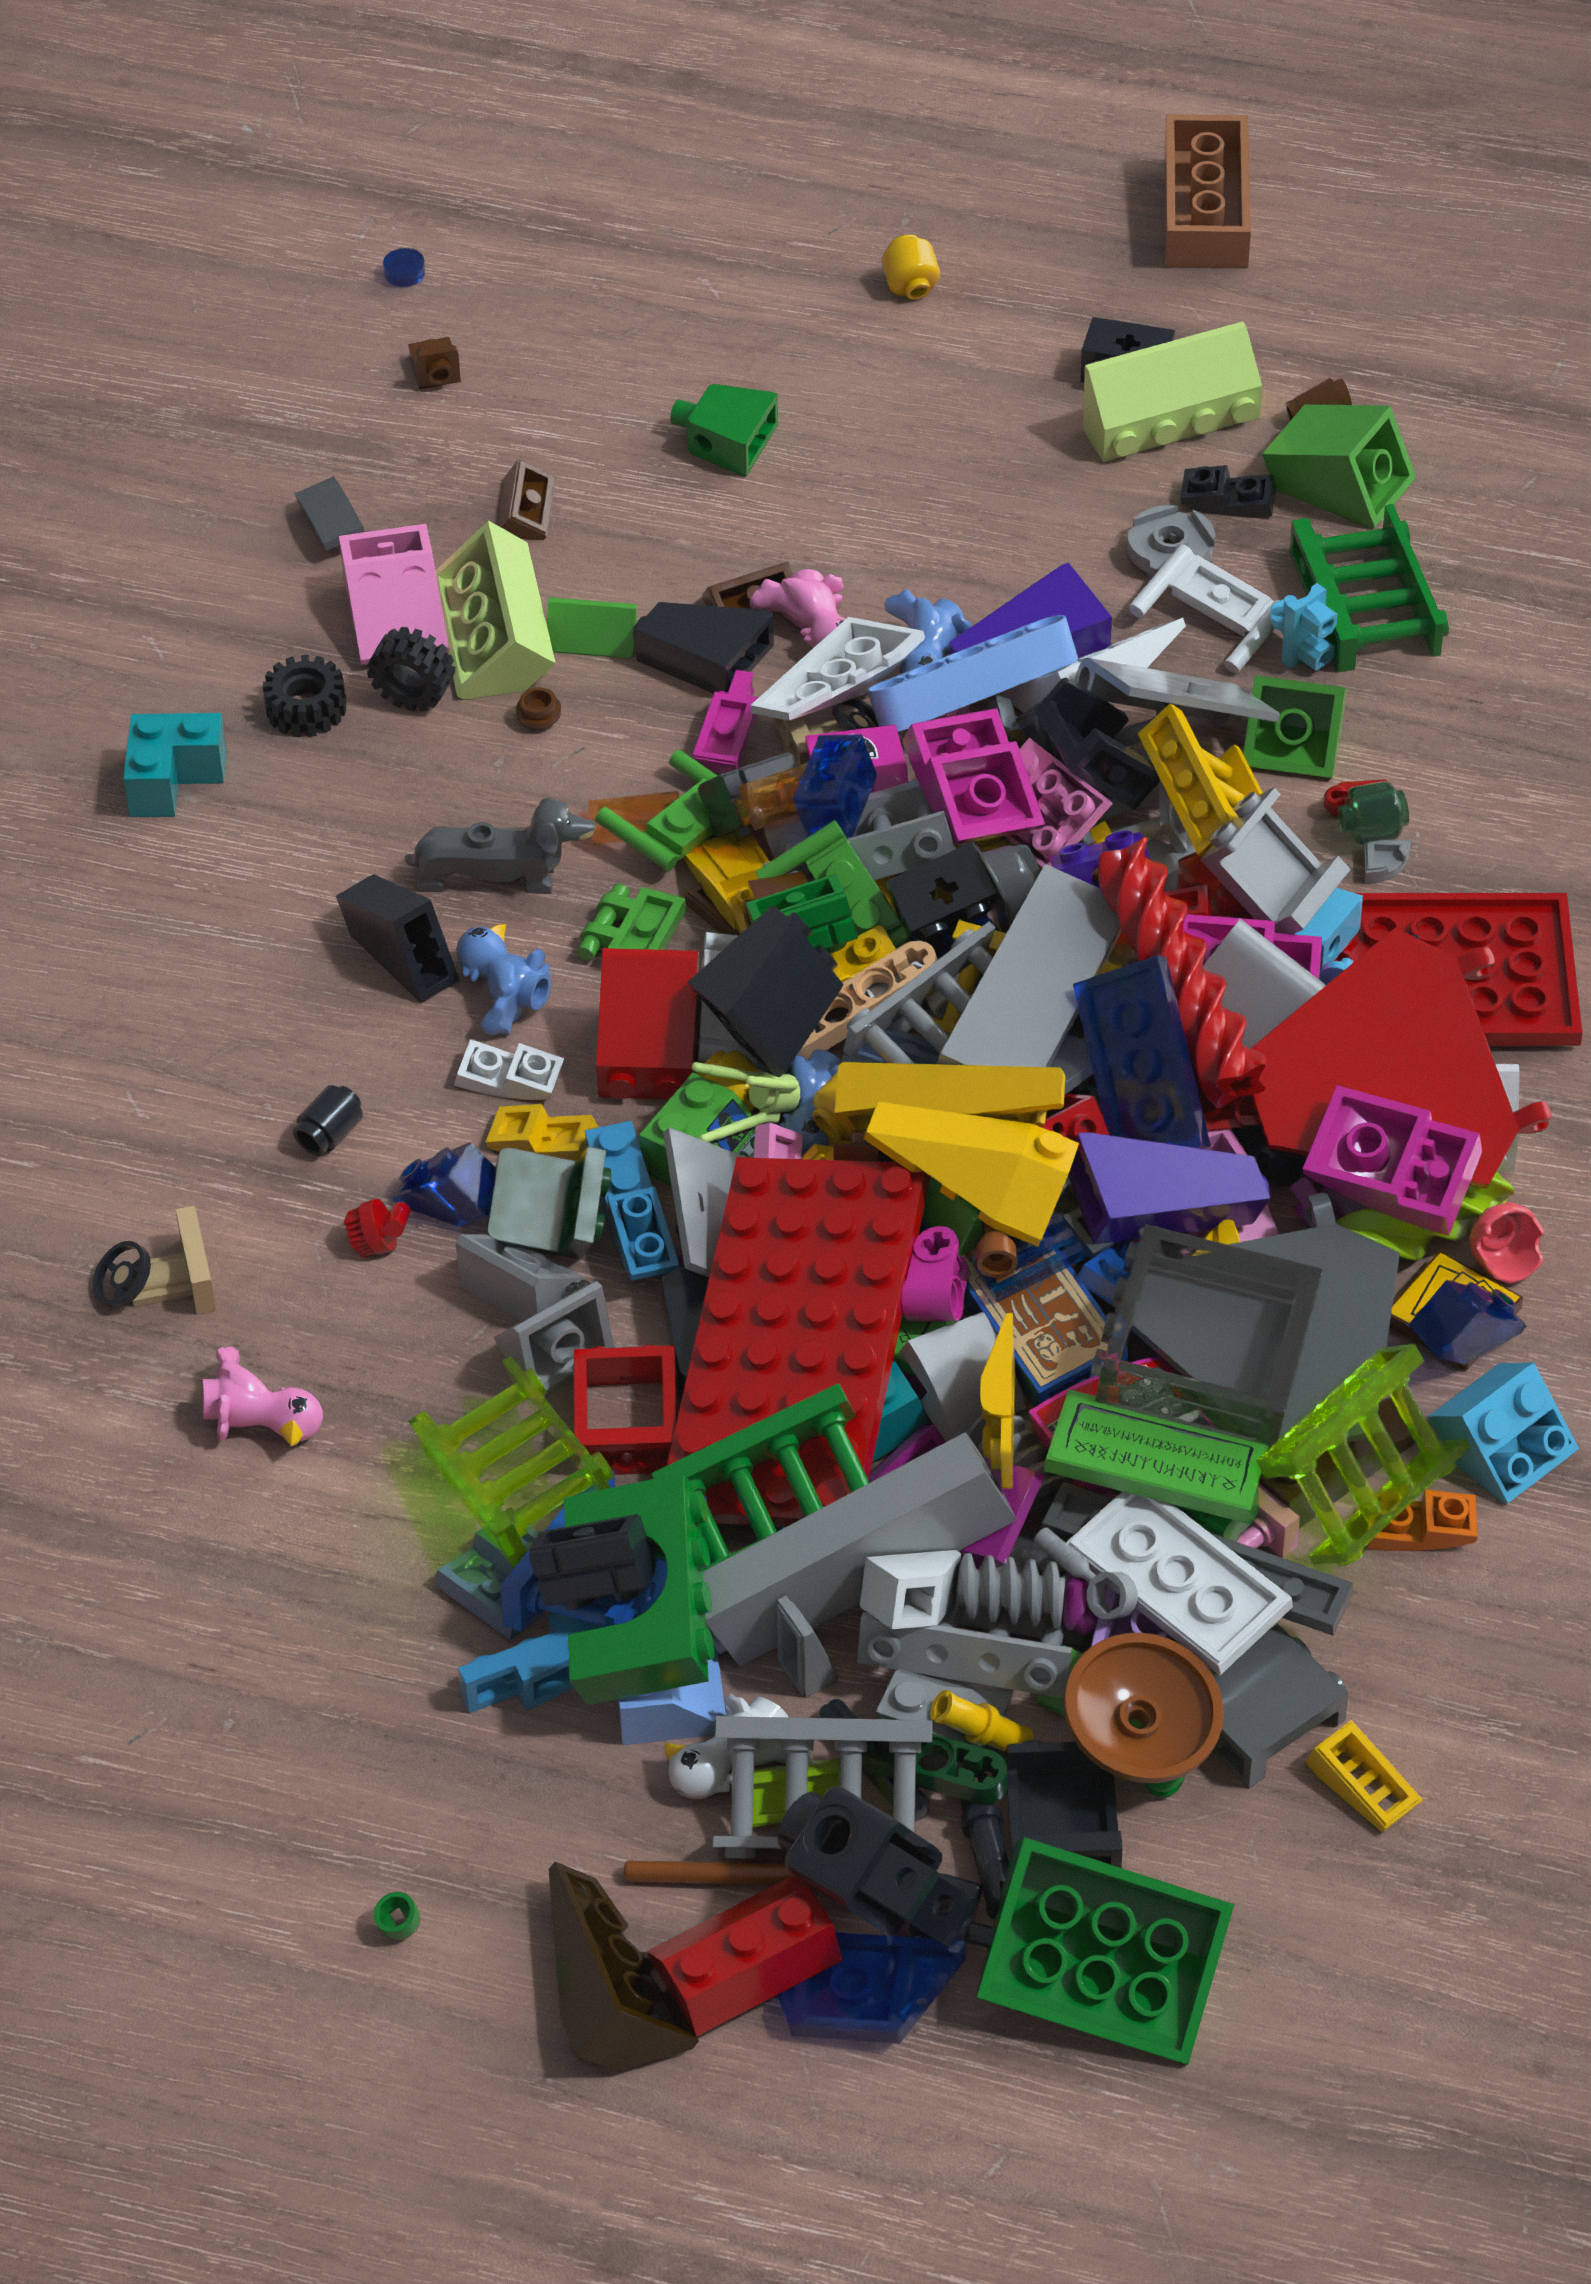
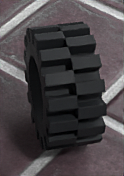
[367,627,455,711]
[263,655,347,737]

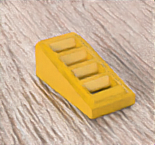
[1305,1720,1423,1833]

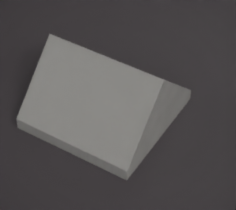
[456,1234,585,1322]
[493,1281,614,1405]

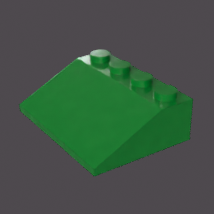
[975,1837,1235,2065]

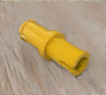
[930,1690,1034,1752]

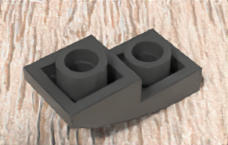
[294,476,365,551]

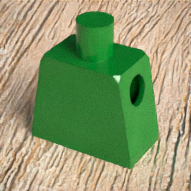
[670,384,778,477]

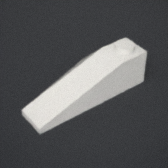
[750,617,925,721]
[1003,618,1186,713]

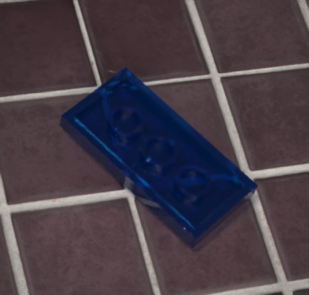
[1073,955,1211,1149]

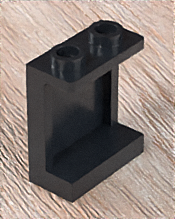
[1034,678,1161,810]
[1006,1740,1123,1868]

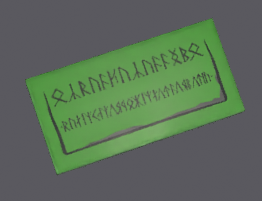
[1044,1389,1270,1523]

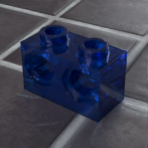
[793,734,877,839]

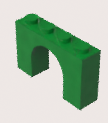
[564,1473,715,1706]

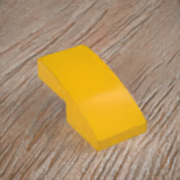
[486,1104,599,1161]

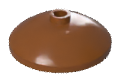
[1063,1633,1224,1783]

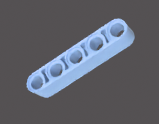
[867,615,1078,732]

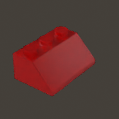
[647,1876,842,2037]

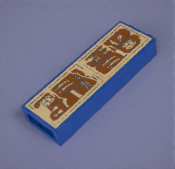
[919,1209,1129,1407]

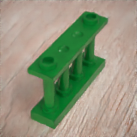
[1289,504,1449,673]
[652,1383,869,1571]

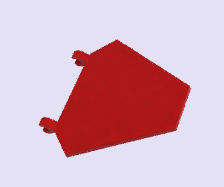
[1250,927,1552,1189]

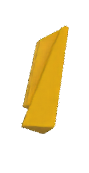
[834,1062,1065,1135]

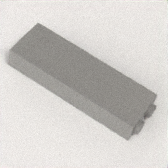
[937,864,1122,1067]
[703,1432,1017,1667]

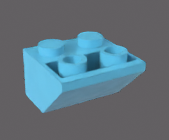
[1428,1362,1579,1503]

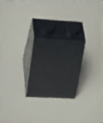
[687,905,844,1077]

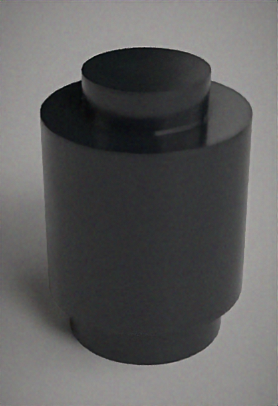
[293,1085,363,1156]

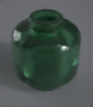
[1338,781,1409,845]

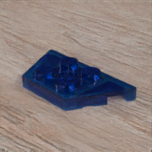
[777,1932,967,2044]

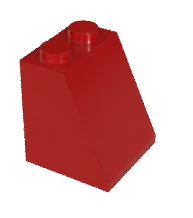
[596,948,700,1101]

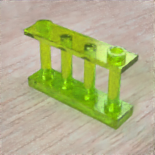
[1256,1344,1470,1566]
[408,1356,615,1568]

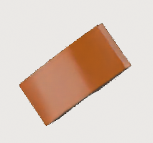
[1366,1489,1478,1551]

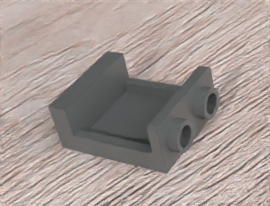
[1210,1624,1348,1788]

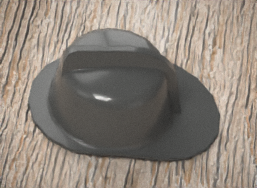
[975,845,1041,933]

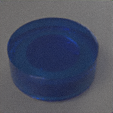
[383,248,425,287]

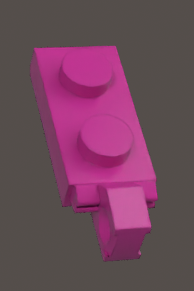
[692,670,759,774]

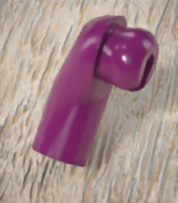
[1061,1572,1099,1636]

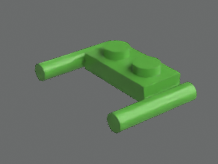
[595,749,718,872]
[755,820,909,948]

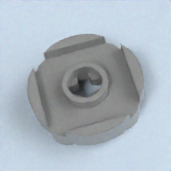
[1127,505,1215,580]

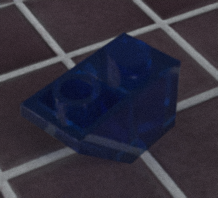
[391,1142,496,1227]
[1408,1280,1527,1364]

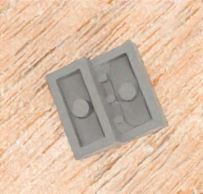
[900,1312,1026,1442]

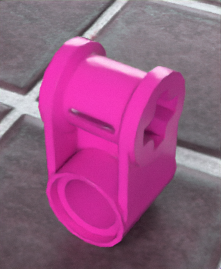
[902,1226,969,1322]

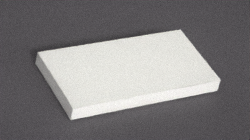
[1066,1491,1293,1675]

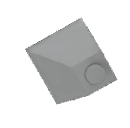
[876,1669,1013,1780]

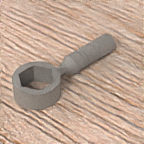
[1034,1527,1138,1619]

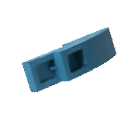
[585,1121,679,1281]
[458,1595,616,1713]

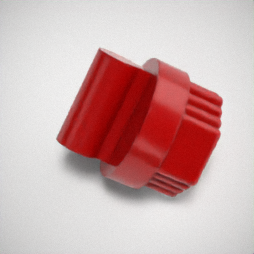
[343,1198,411,1258]

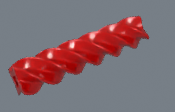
[1098,837,1267,1108]

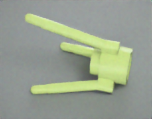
[692,1062,800,1143]

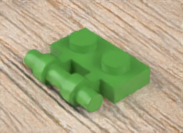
[577,883,686,961]

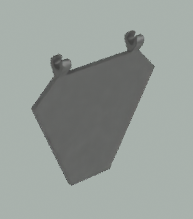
[1114,1193,1400,1457]

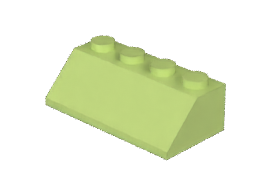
[1083,321,1262,462]
[436,521,556,700]

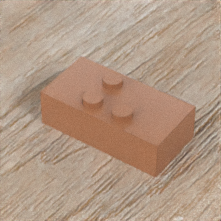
[1164,114,1251,268]

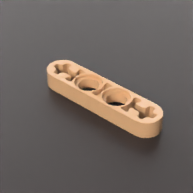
[797,941,938,1060]

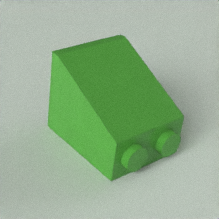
[1262,405,1416,528]

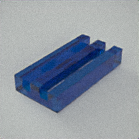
[971,1213,1085,1303]

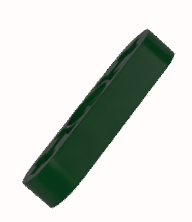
[862,1734,1008,1805]

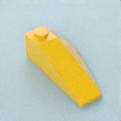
[863,1101,1079,1247]

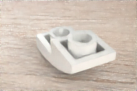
[454,1039,564,1100]

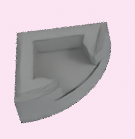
[1364,839,1411,884]

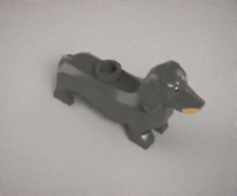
[405,798,596,894]

